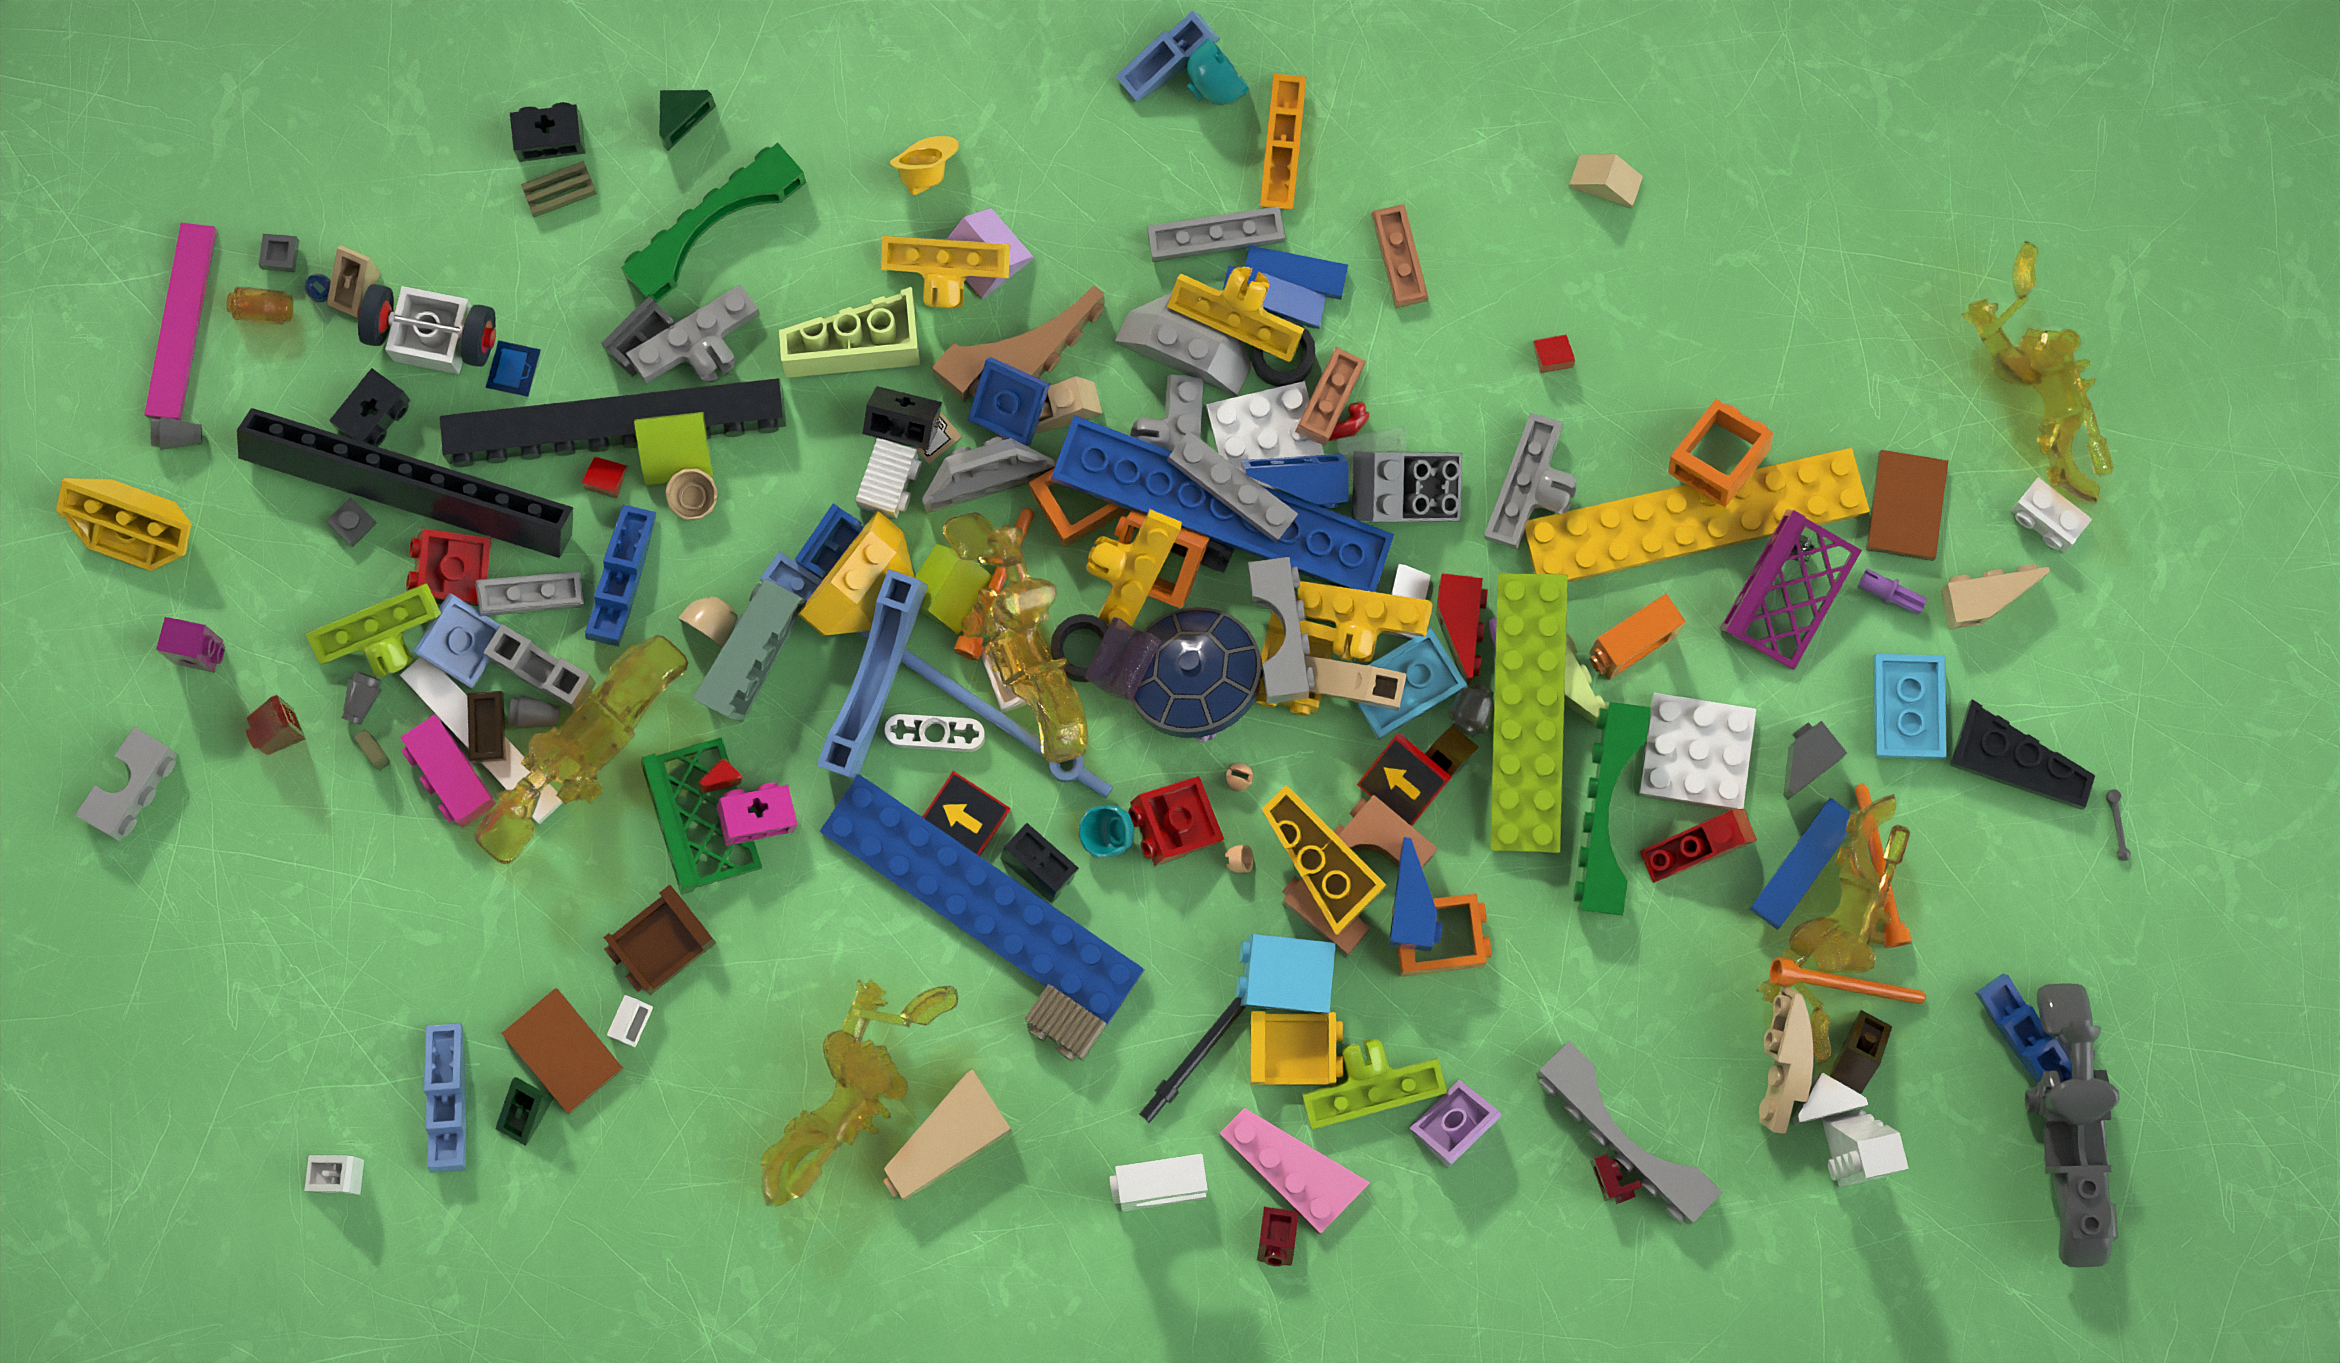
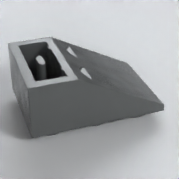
[1352,451,1462,522]

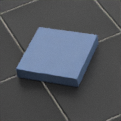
[412,593,500,689]

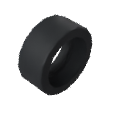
[1251,319,1315,387]
[1050,614,1116,682]

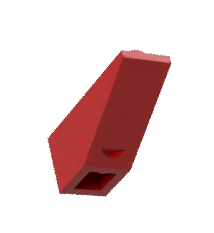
[1436,573,1488,685]
[1640,809,1757,883]

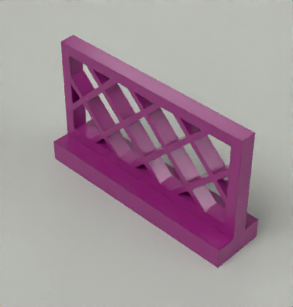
[1719,510,1862,670]

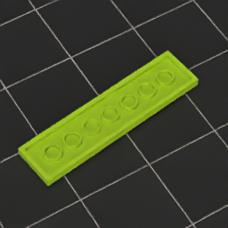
[1490,573,1568,853]

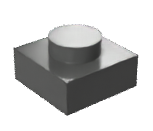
[259,233,300,272]
[326,497,377,547]

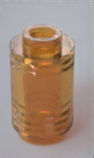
[227,286,293,325]

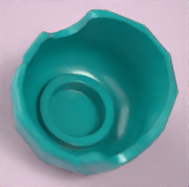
[1078,805,1134,858]

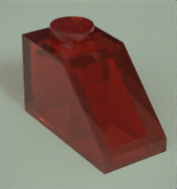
[246,695,306,755]

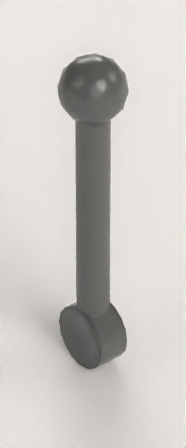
[2106,789,2131,861]

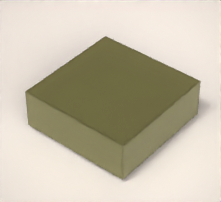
[354,730,390,770]

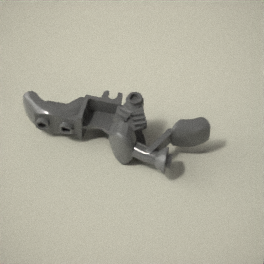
[2025,983,2120,1267]

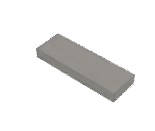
[475,571,584,616]

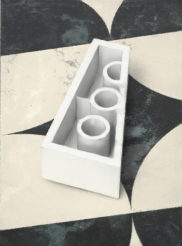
[1822,1109,1909,1187]

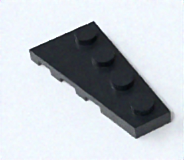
[1950,699,2095,810]

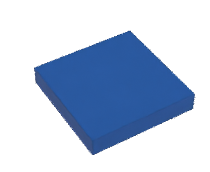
[967,357,1050,447]

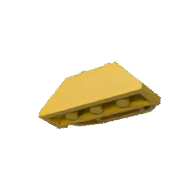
[56,478,192,571]
[797,510,915,636]

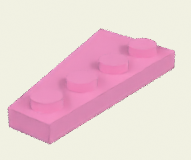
[1220,1108,1370,1234]

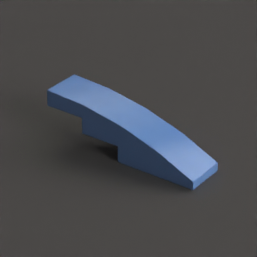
[424,1023,466,1173]

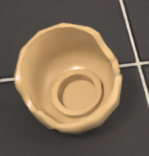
[665,468,718,520]

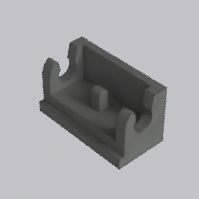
[601,296,675,377]

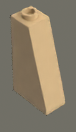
[883,1069,1012,1201]

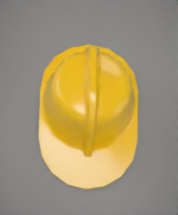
[890,136,959,195]

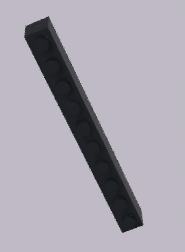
[440,378,787,467]
[237,408,573,558]

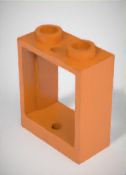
[1668,399,1773,508]
[1029,468,1129,548]
[1114,510,1210,609]
[1589,594,1686,680]
[1392,893,1491,977]

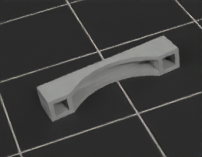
[1536,1041,1723,1225]

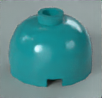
[1187,38,1250,106]

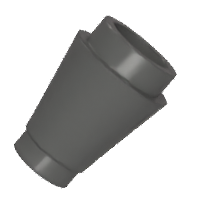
[151,416,202,450]
[341,671,382,725]
[508,695,560,729]

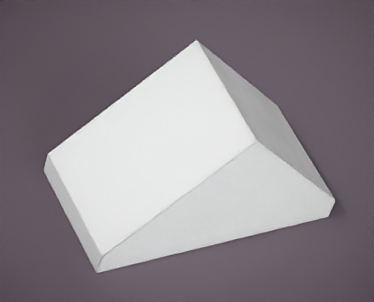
[1792,1072,1868,1125]
[304,1155,364,1195]

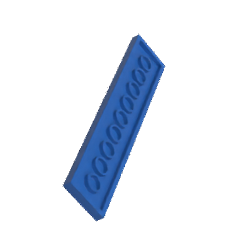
[1050,415,1394,592]
[820,774,1145,1026]

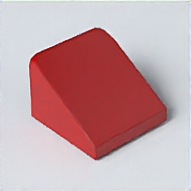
[1533,335,1575,374]
[582,457,627,498]
[698,759,742,794]

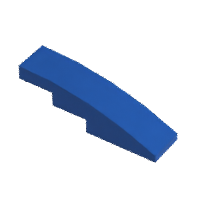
[585,504,656,647]
[1749,798,1858,930]
[1975,973,2072,1083]

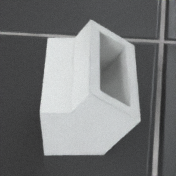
[607,995,653,1047]

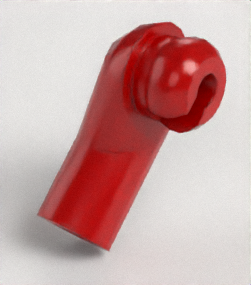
[1328,402,1369,441]

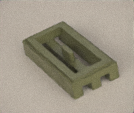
[521,161,597,218]

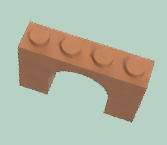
[1282,795,1438,958]

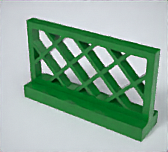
[641,737,762,895]

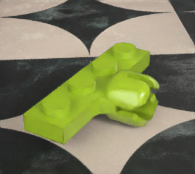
[305,583,441,677]
[1301,1039,1447,1130]

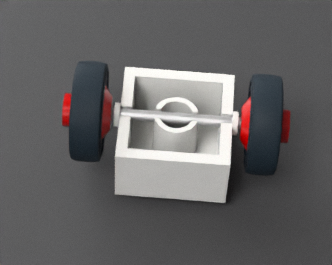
[358,284,496,375]

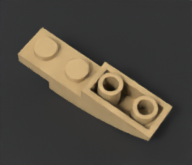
[1759,986,1813,1134]

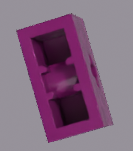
[156,617,225,672]

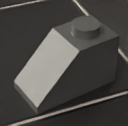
[1783,721,1847,800]

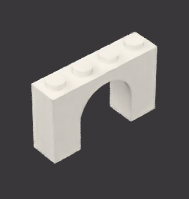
[1109,1154,1208,1212]

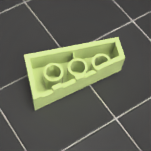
[779,287,920,378]

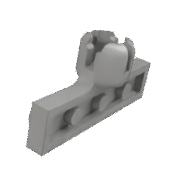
[626,285,760,384]
[1130,374,1203,452]
[1484,413,1577,550]

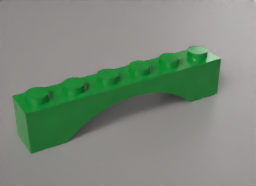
[621,142,807,303]
[1573,702,1651,916]

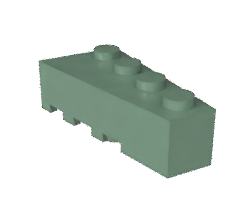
[693,578,807,722]

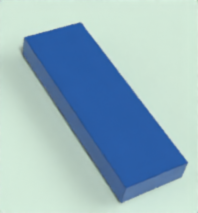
[1245,245,1348,300]

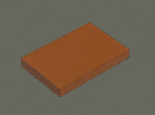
[1866,450,1948,561]
[501,988,624,1114]

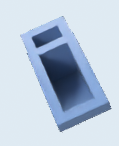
[1116,10,1220,102]

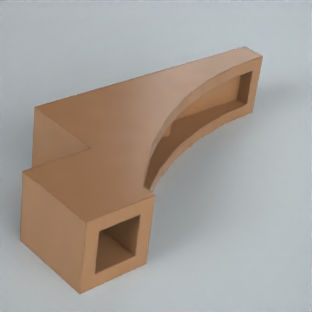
[932,285,1105,402]

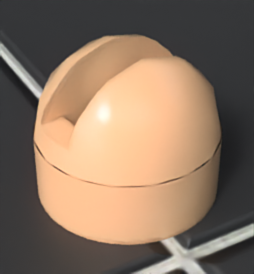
[1226,762,1253,791]
[1225,845,1254,873]

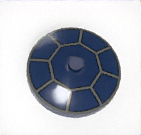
[1125,607,1263,738]

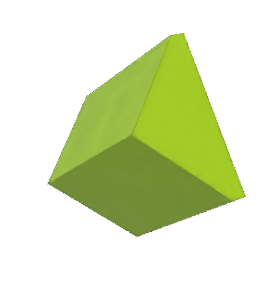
[915,543,993,636]

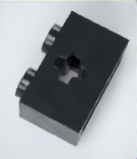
[510,102,586,162]
[329,368,411,447]
[862,386,942,450]

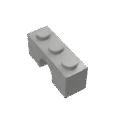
[483,624,596,712]
[75,727,178,842]

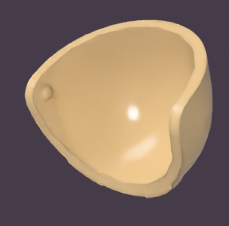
[678,596,738,648]

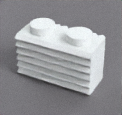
[856,438,922,520]

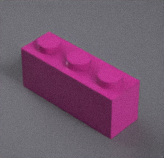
[400,714,497,828]

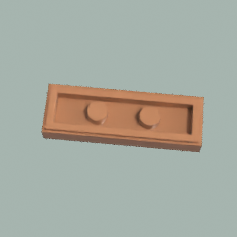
[1371,204,1429,308]
[1295,347,1366,446]

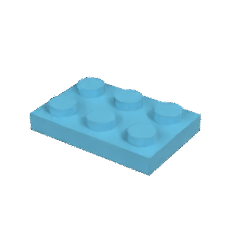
[1355,628,1468,740]
[1873,654,1946,760]

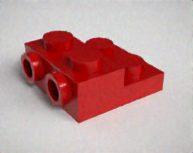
[406,529,491,606]
[1128,776,1225,866]

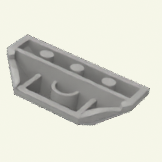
[1115,292,1251,397]
[922,437,1055,514]

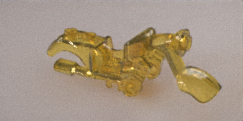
[1961,241,2114,506]
[943,512,1089,763]
[474,635,688,864]
[1755,794,1910,1066]
[760,979,958,1207]

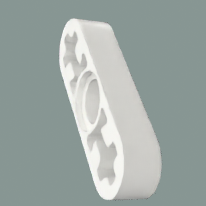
[884,714,985,752]

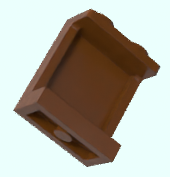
[603,885,717,995]

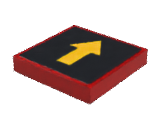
[1356,732,1452,826]
[922,771,1011,856]

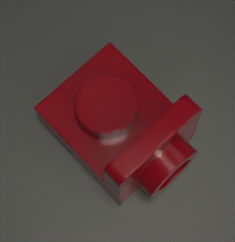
[1590,1154,1642,1204]
[1257,1207,1299,1267]

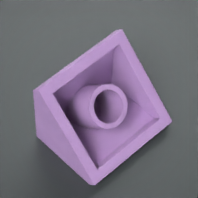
[946,208,1034,300]
[1410,1079,1502,1168]

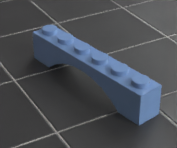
[817,569,928,779]

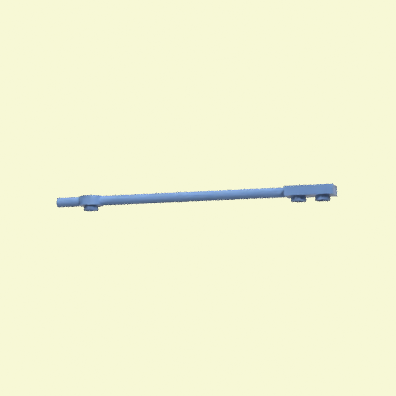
[760,551,1113,799]

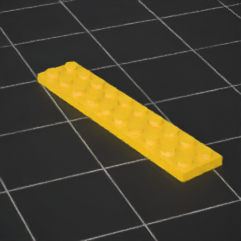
[1524,448,1870,582]

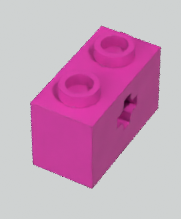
[716,782,798,846]

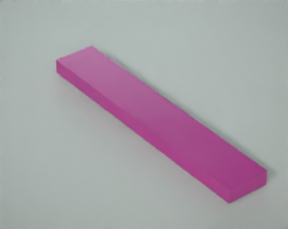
[144,222,217,420]

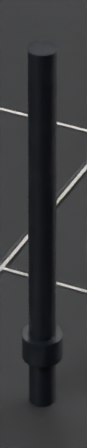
[1139,997,1246,1123]

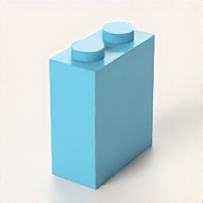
[1236,934,1336,1014]

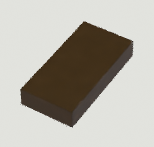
[467,691,506,763]

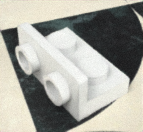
[2010,477,2092,553]

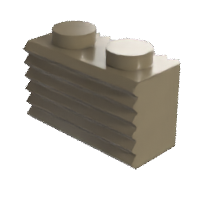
[1024,984,1107,1062]

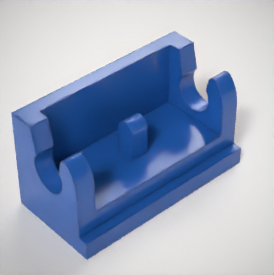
[795,503,864,580]

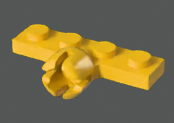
[881,236,1010,309]
[1167,267,1304,362]
[1086,509,1182,633]
[1296,581,1433,662]

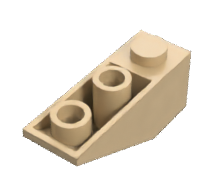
[995,376,1102,440]
[1941,564,2050,630]
[1304,656,1407,711]

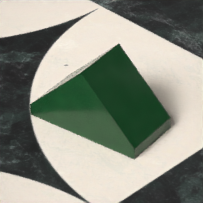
[659,90,716,151]
[495,1077,554,1146]

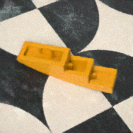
[1260,73,1307,210]

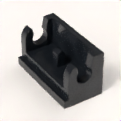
[1000,823,1079,904]

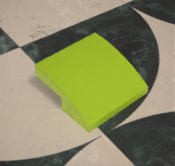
[634,412,713,485]

